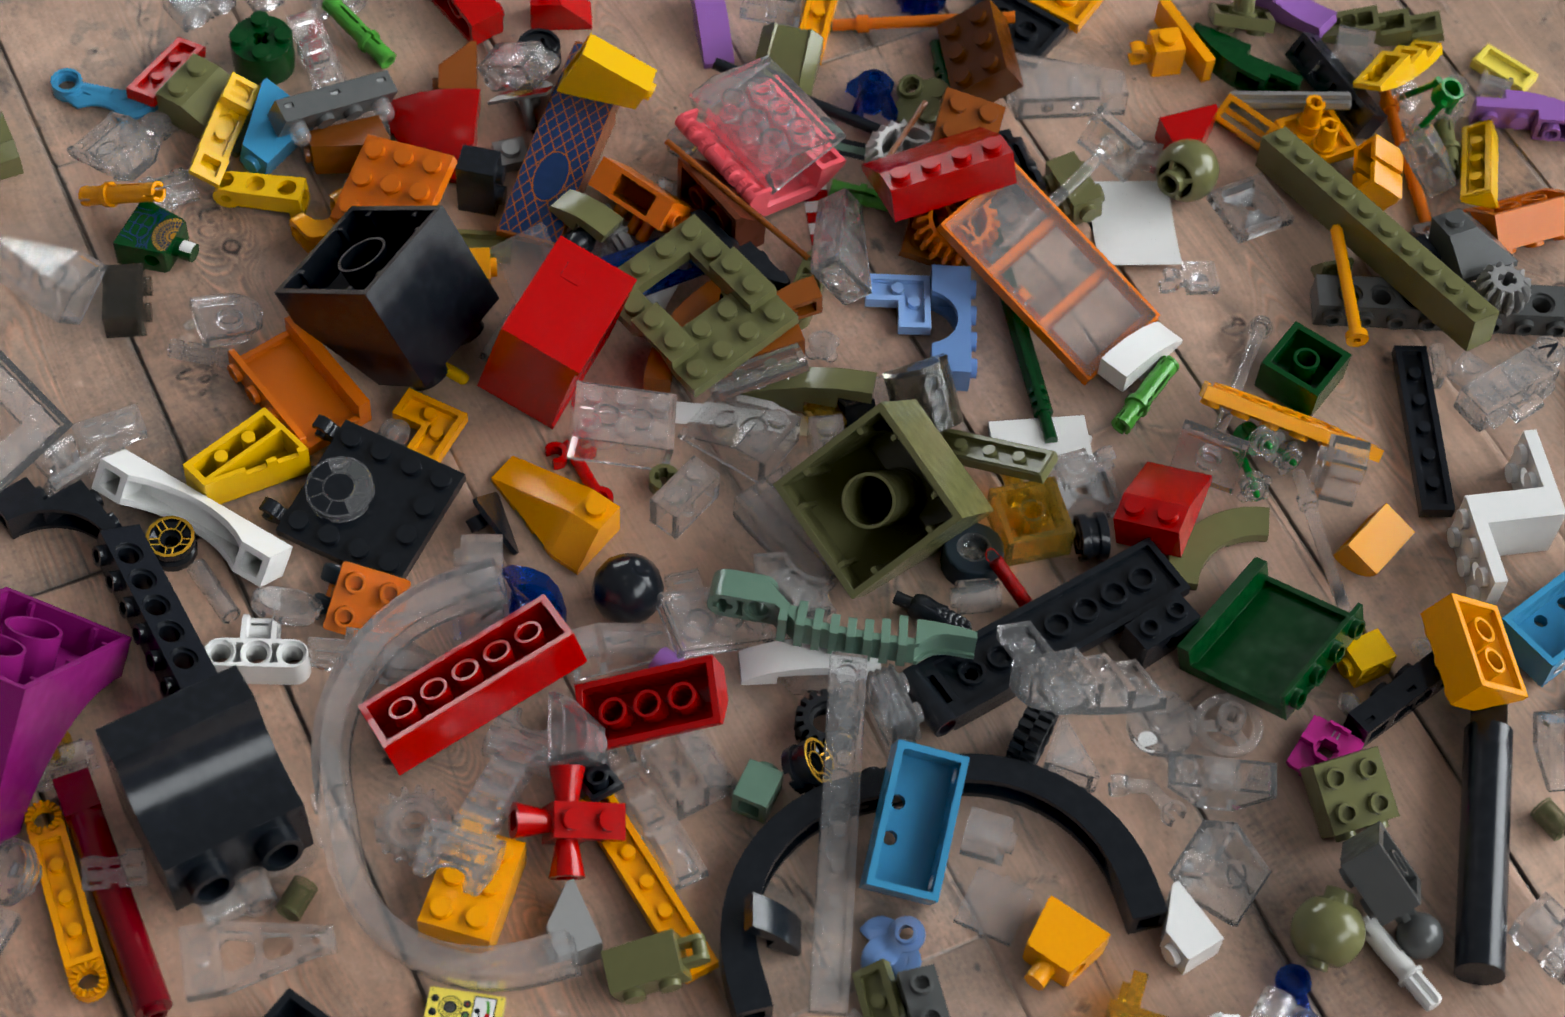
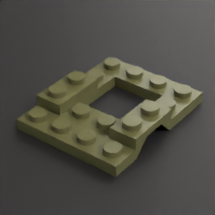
[618,214,799,398]

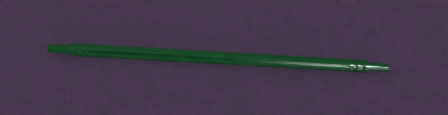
[929,39,1058,444]

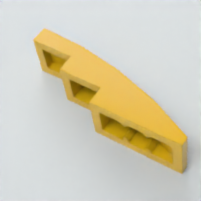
[1353,39,1443,92]

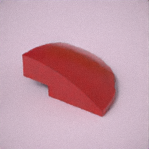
[387,88,481,184]

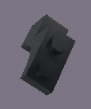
[0,477,122,540]

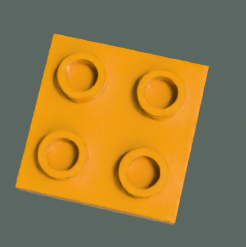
[1274,94,1357,164]

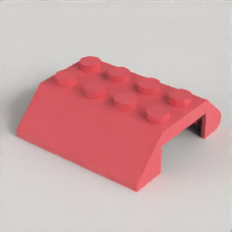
[675,80,846,217]

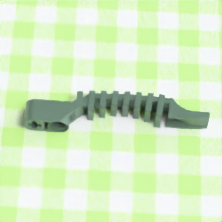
[707,569,978,666]

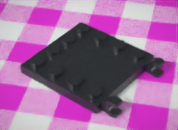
[259,414,466,579]

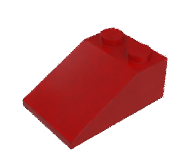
[1113,462,1212,558]

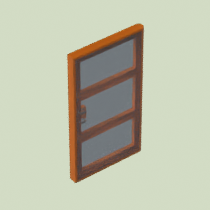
[936,162,1161,386]

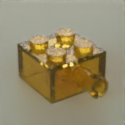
[987,474,1075,567]

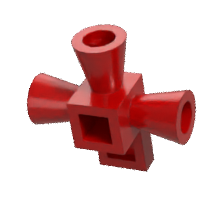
[508,764,626,881]

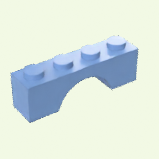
[929,264,977,391]

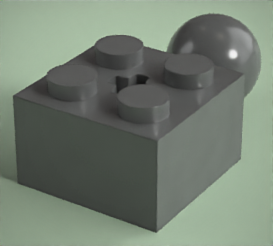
[1339,821,1444,959]

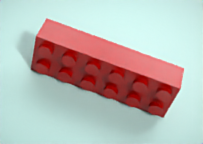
[357,594,588,775]

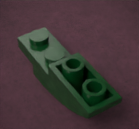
[1193,22,1303,91]

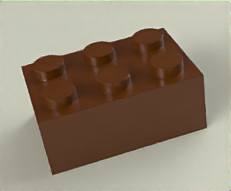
[936,0,1024,102]

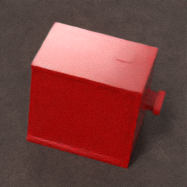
[477,235,637,429]

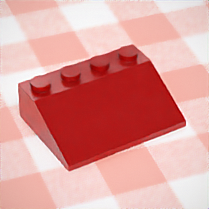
[861,127,1016,222]

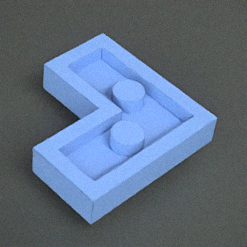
[864,273,931,335]

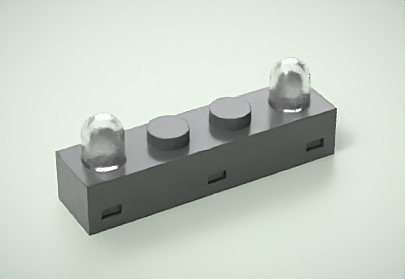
[267,70,398,147]

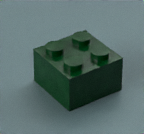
[1254,321,1352,416]

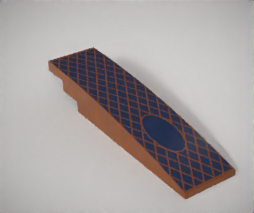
[496,41,635,249]

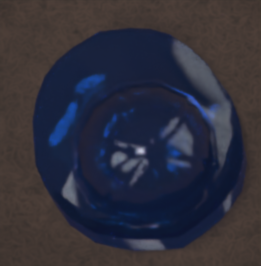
[501,565,567,622]

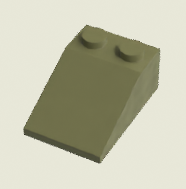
[155,53,257,158]

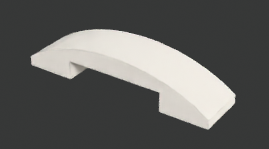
[738,639,882,685]

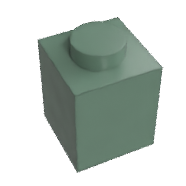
[731,759,783,824]

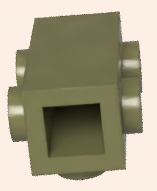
[1043,151,1105,225]

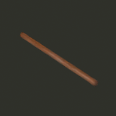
[885,100,928,157]

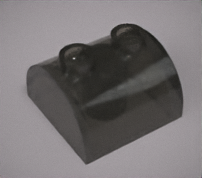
[882,353,963,432]

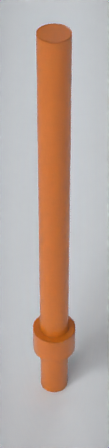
[832,11,1015,33]
[1378,89,1432,232]

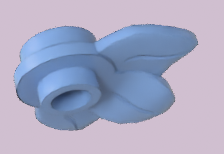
[860,916,926,980]

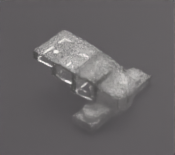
[996,620,1167,716]

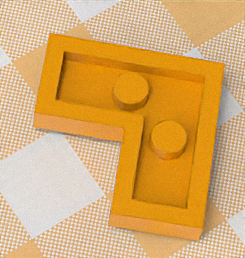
[392,388,468,462]

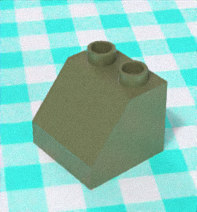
[772,399,995,599]

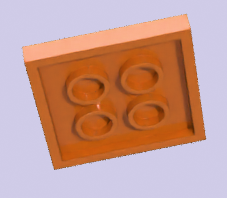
[329,134,458,224]

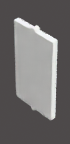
[987,415,1094,467]

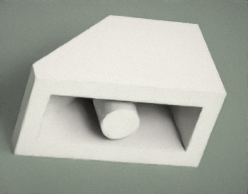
[1160,880,1224,975]

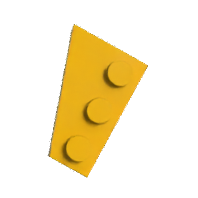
[182,407,312,504]

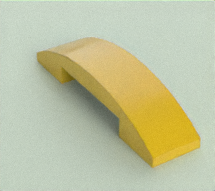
[188,72,261,188]

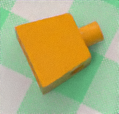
[1022,895,1111,991]

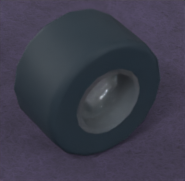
[940,523,1004,590]

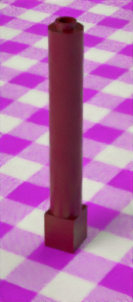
[52,767,173,1017]

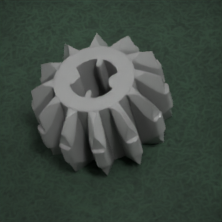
[1475,261,1532,317]

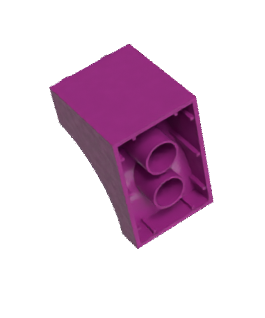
[0,587,132,844]

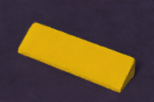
[1460,120,1498,209]

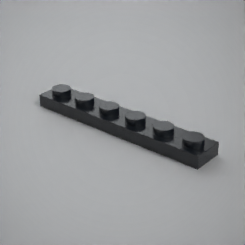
[1391,345,1455,517]

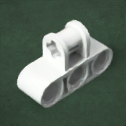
[205,614,311,685]

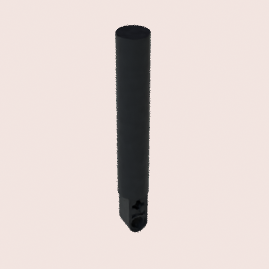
[1454,704,1513,985]

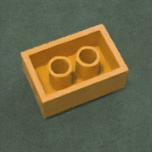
[417,823,527,960]

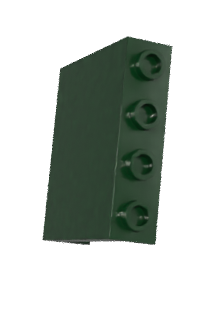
[1177,556,1366,720]

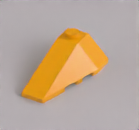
[491,456,620,575]

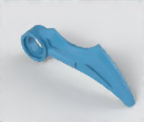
[50,68,158,123]

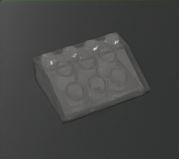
[689,55,846,195]

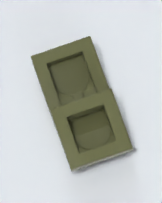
[549,189,624,243]

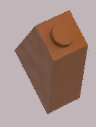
[301,115,391,174]

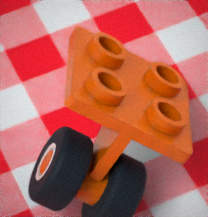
[311,561,411,648]

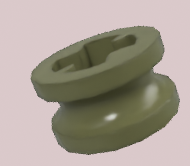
[649,464,680,498]

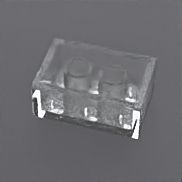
[566,380,677,470]

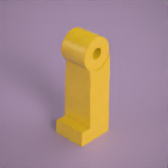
[212,171,311,218]

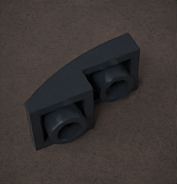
[562,753,624,802]
[744,892,801,957]

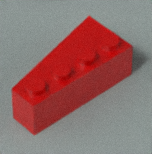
[431,0,505,45]

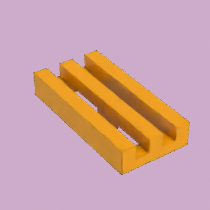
[1215,93,1280,152]

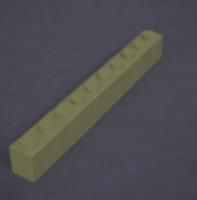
[1255,127,1500,352]

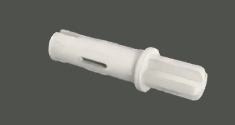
[1363,915,1442,1011]

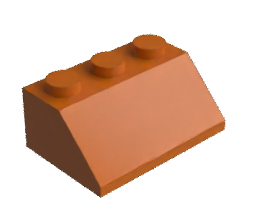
[1463,188,1565,254]

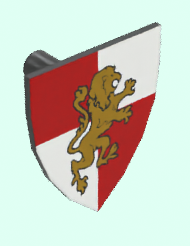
[487,81,554,130]

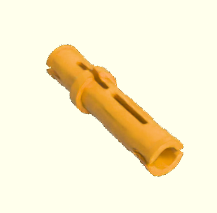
[78,181,166,208]

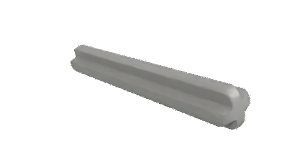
[1229,91,1352,110]

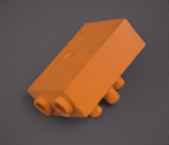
[588,156,696,244]

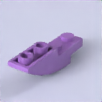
[1468,89,1565,142]

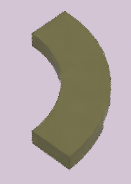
[1168,506,1270,590]

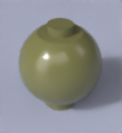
[1156,139,1219,202]
[1290,886,1366,972]

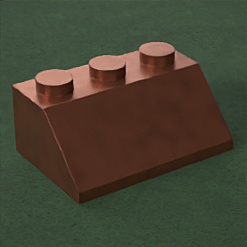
[677,157,766,247]

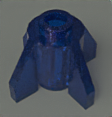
[846,69,898,122]

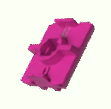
[1286,715,1365,777]

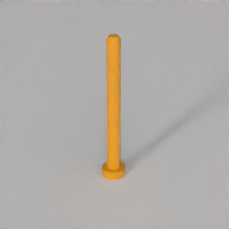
[1330,224,1369,347]

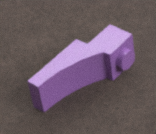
[1255,0,1337,38]

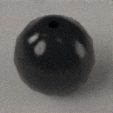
[591,553,664,625]

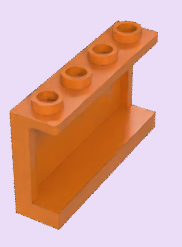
[227,316,372,456]

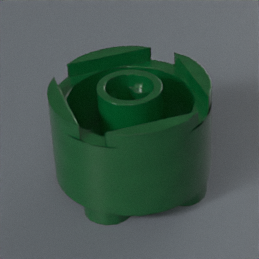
[229,11,295,86]

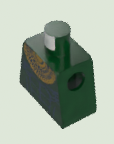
[113,202,199,273]

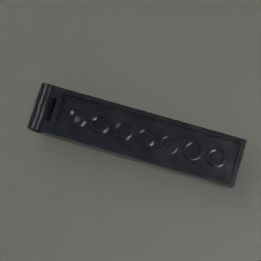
[895,537,1191,737]

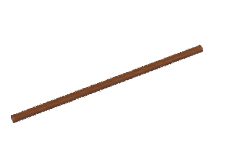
[664,138,810,261]

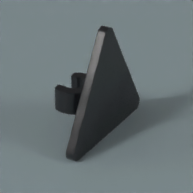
[465,492,519,555]

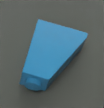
[239,78,314,174]

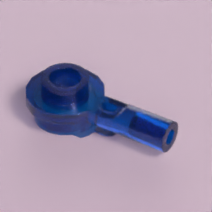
[1274,964,1315,1017]

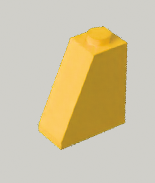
[557,33,657,109]

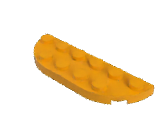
[1199,381,1384,464]

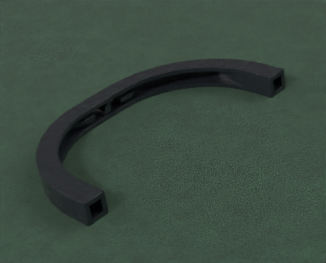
[719,753,1168,1017]

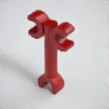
[545,430,614,502]

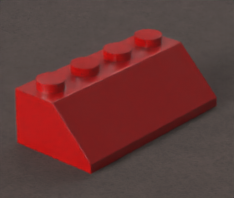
[574,654,729,755]

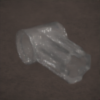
[198,867,279,931]

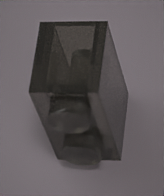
[102,263,153,338]

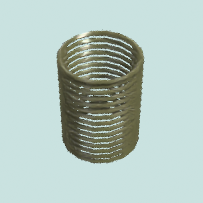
[1530,798,1565,841]
[275,876,318,922]

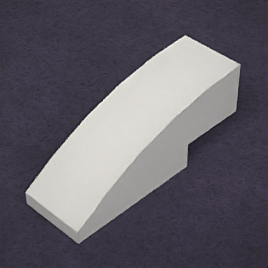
[1097,321,1183,392]

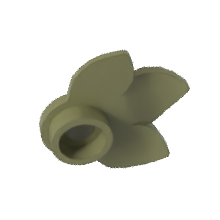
[894,74,950,123]

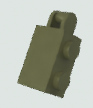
[601,929,711,1004]

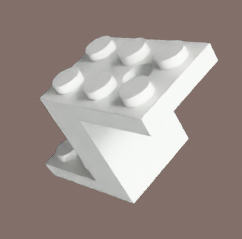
[1447,429,1565,605]

